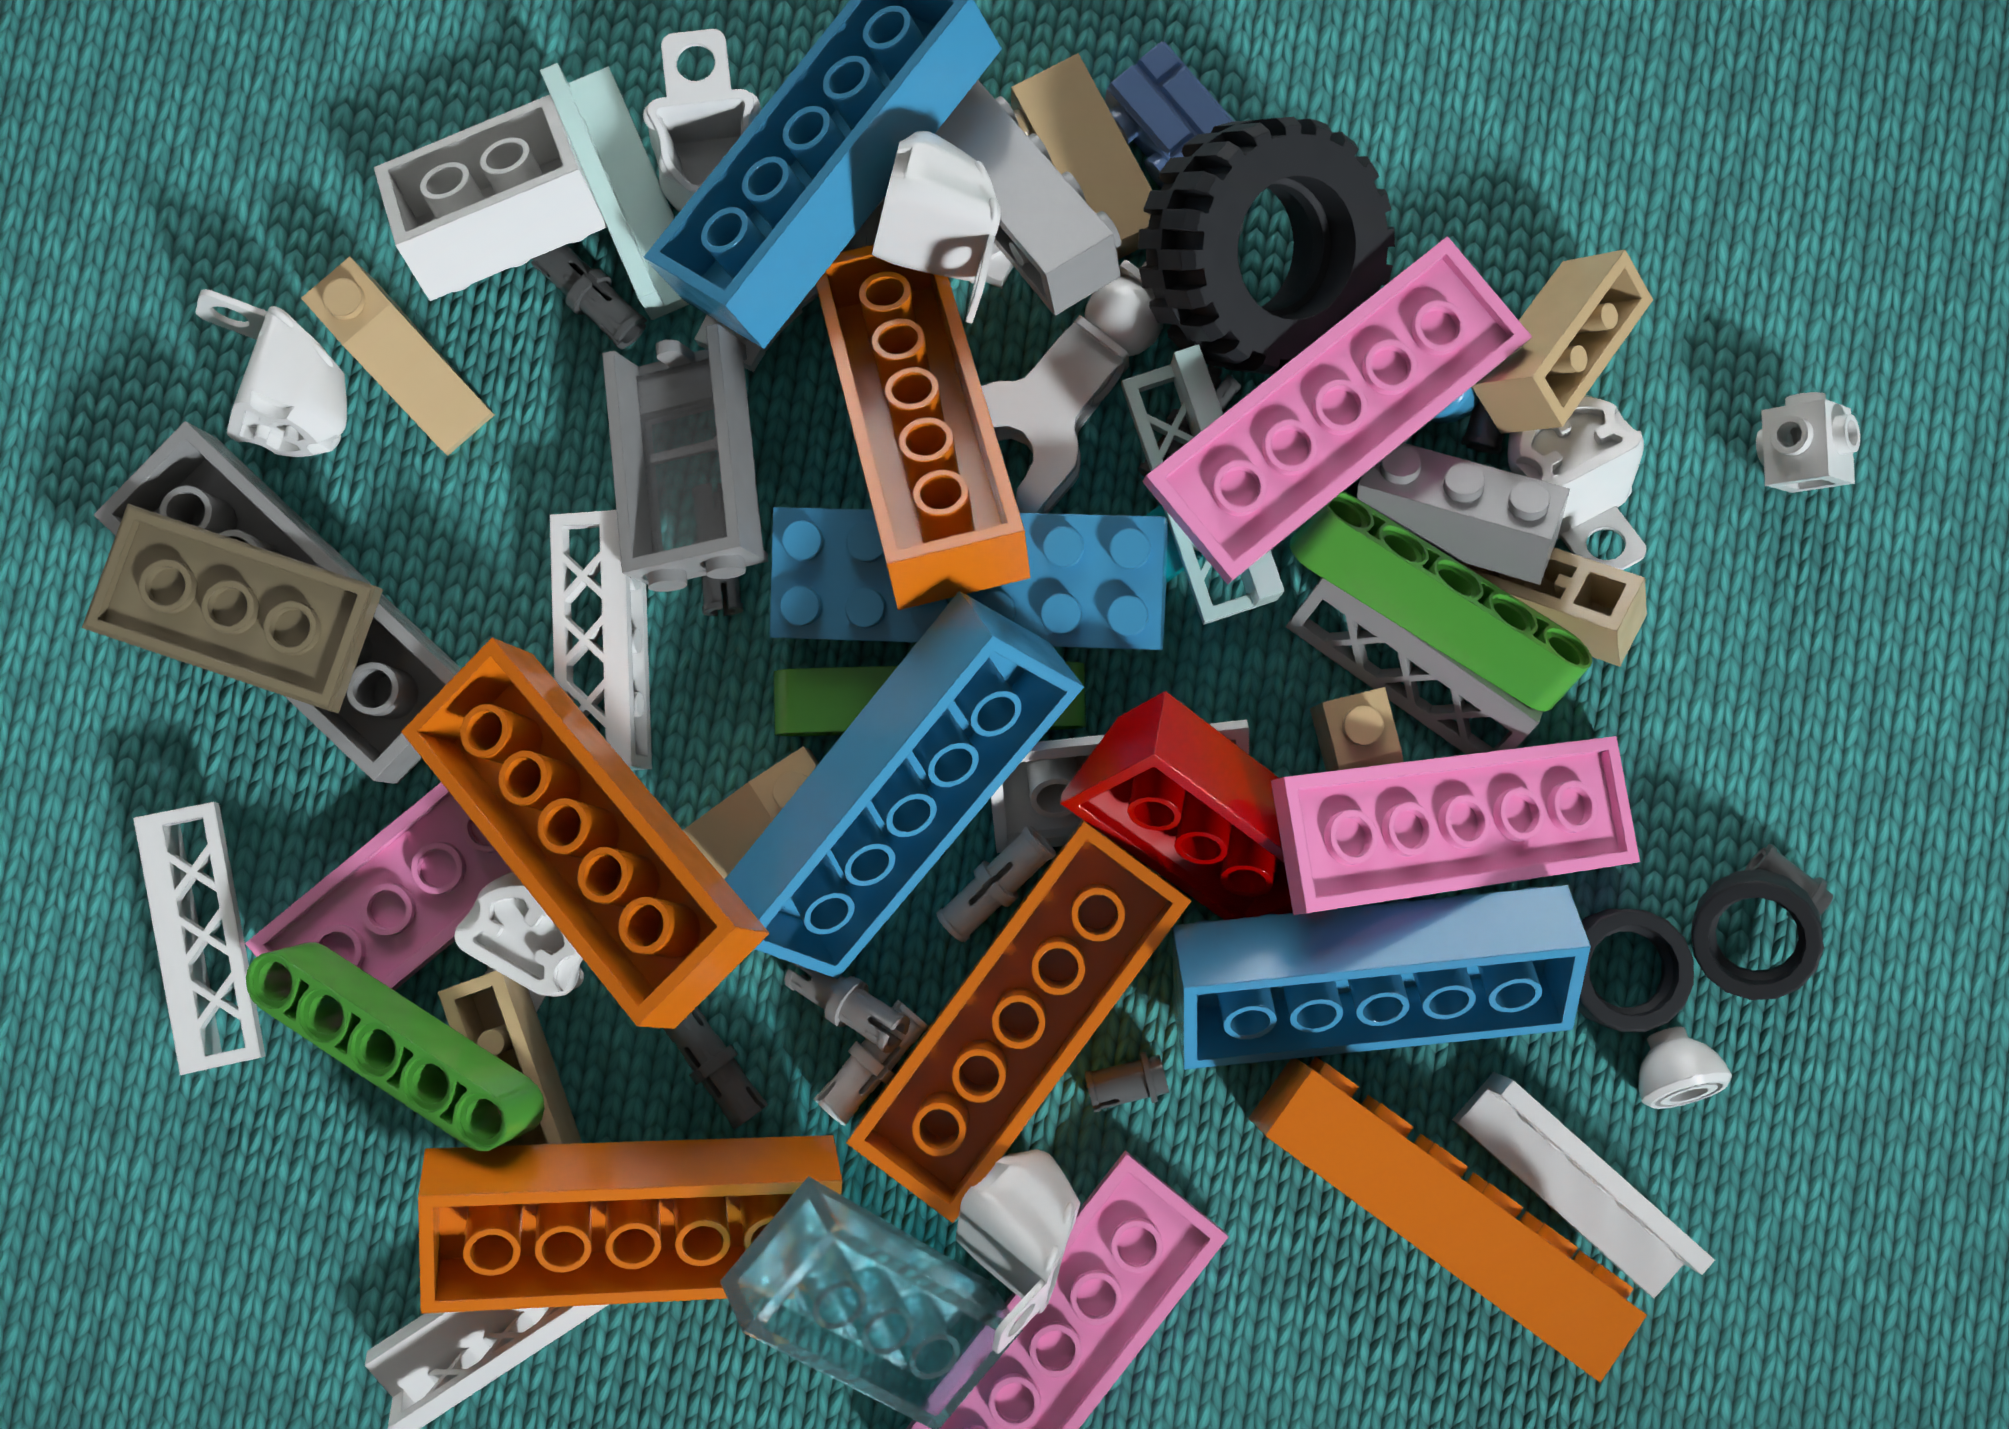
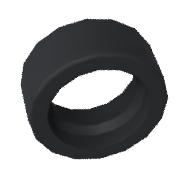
[1691,869,1824,1000]
[1577,909,1694,1032]

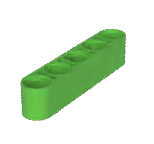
[1290,491,1593,712]
[773,662,1086,737]
[246,942,545,1151]

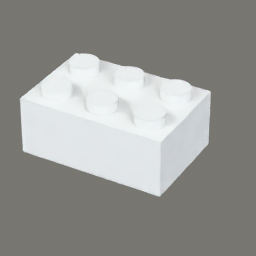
[374,95,607,301]

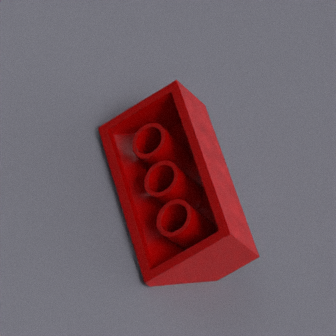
[1060,691,1293,920]

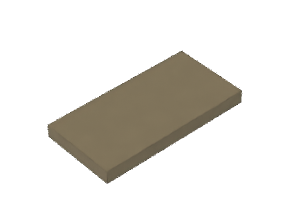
[82,504,383,713]

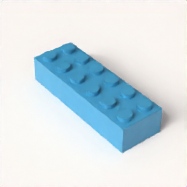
[644,0,1002,349]
[770,507,1168,650]
[725,591,1084,979]
[1172,885,1591,1070]

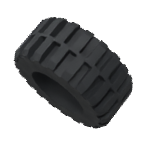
[1138,117,1395,375]

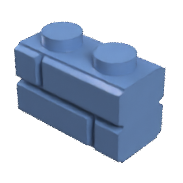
[1105,41,1235,188]

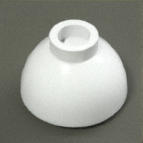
[1639,1027,1732,1109]

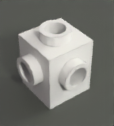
[1756,392,1860,493]

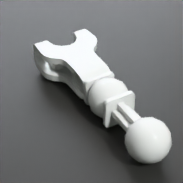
[981,220,1244,514]

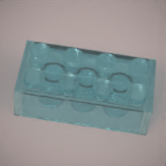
[720,1176,1023,1429]

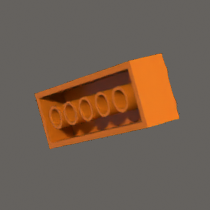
[816,245,1031,610]
[401,637,770,1029]
[846,820,1191,1223]
[1249,1056,1647,1383]
[418,1135,842,1314]

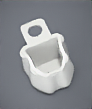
[643,29,762,212]
[872,131,1001,324]
[196,289,347,457]
[1508,395,1647,570]
[454,871,584,1012]
[956,1149,1080,1354]

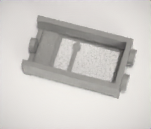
[602,323,768,592]

